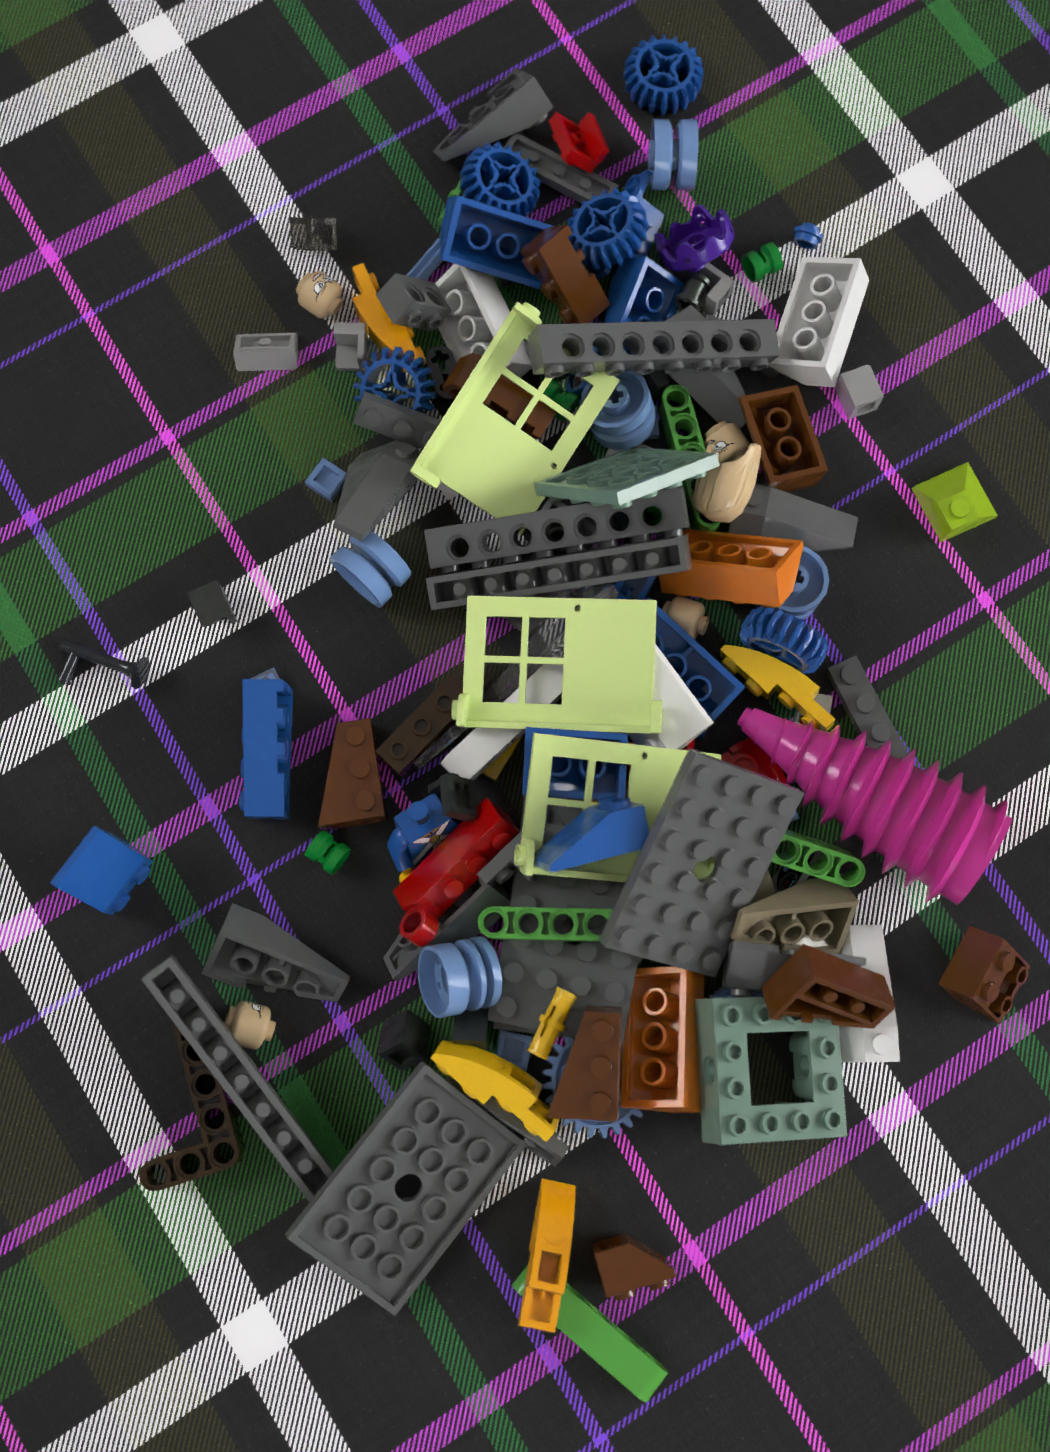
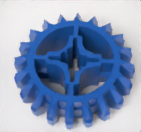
[623,34,704,117]
[459,141,541,217]
[567,188,649,271]
[353,347,437,415]
[739,607,829,674]

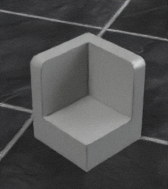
[699,263,734,316]
[333,322,368,371]
[835,365,884,419]

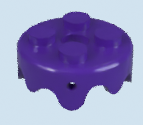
[654,205,735,272]

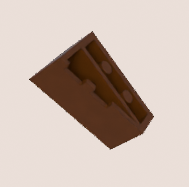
[520,225,610,324]
[442,353,556,440]
[318,718,388,831]
[761,944,896,1029]
[546,1005,622,1122]

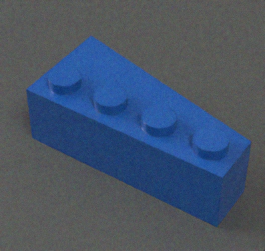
[239,679,293,819]

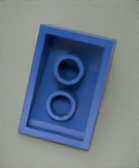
[522,727,628,803]
[534,795,649,873]
[50,825,153,915]

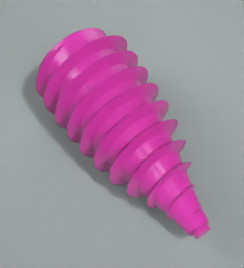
[737,707,1012,905]

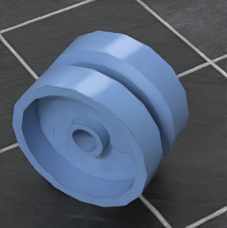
[648,119,699,191]
[581,371,657,450]
[329,531,412,608]
[754,547,829,620]

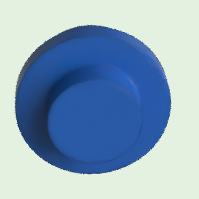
[793,223,823,249]

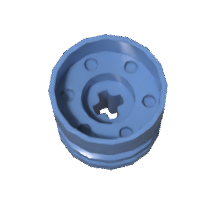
[417,936,502,1018]

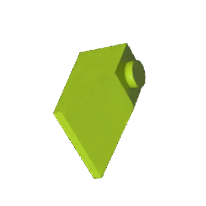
[912,462,998,542]

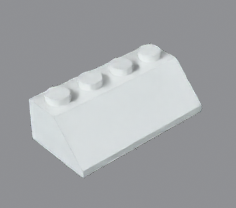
[769,257,869,387]
[435,264,532,378]
[627,644,714,756]

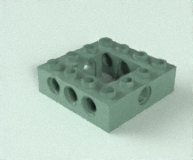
[694,997,847,1145]

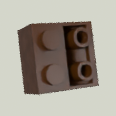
[938,926,1030,1024]
[591,1233,677,1301]

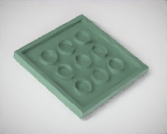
[534,447,719,509]

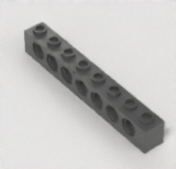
[528,319,780,378]
[424,487,690,574]
[425,534,692,610]
[141,954,335,1202]

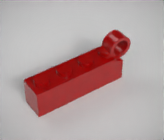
[393,797,520,947]

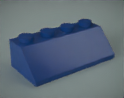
[440,195,573,290]

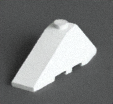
[839,925,900,1062]

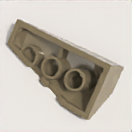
[731,878,859,954]

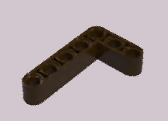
[139,1021,245,1192]

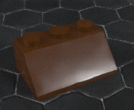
[738,385,828,492]

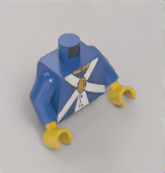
[387,793,462,883]

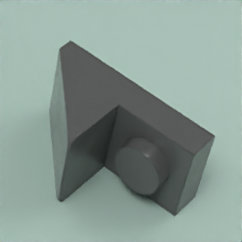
[477,831,538,885]

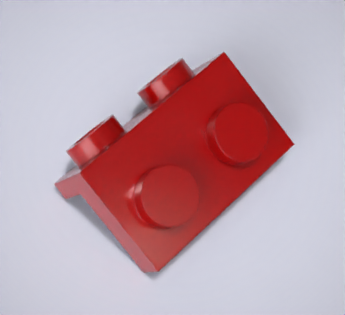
[549,112,609,174]

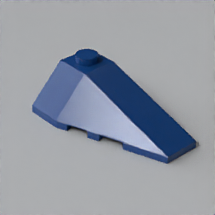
[599,256,685,356]
[647,598,745,735]

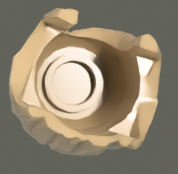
[691,443,761,523]

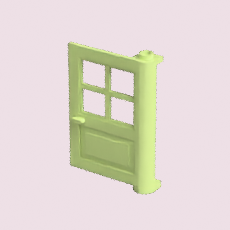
[409,302,620,535]
[451,596,663,734]
[514,733,721,883]

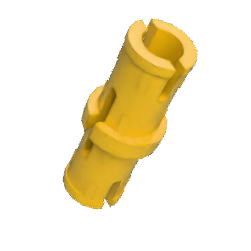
[527,987,577,1060]

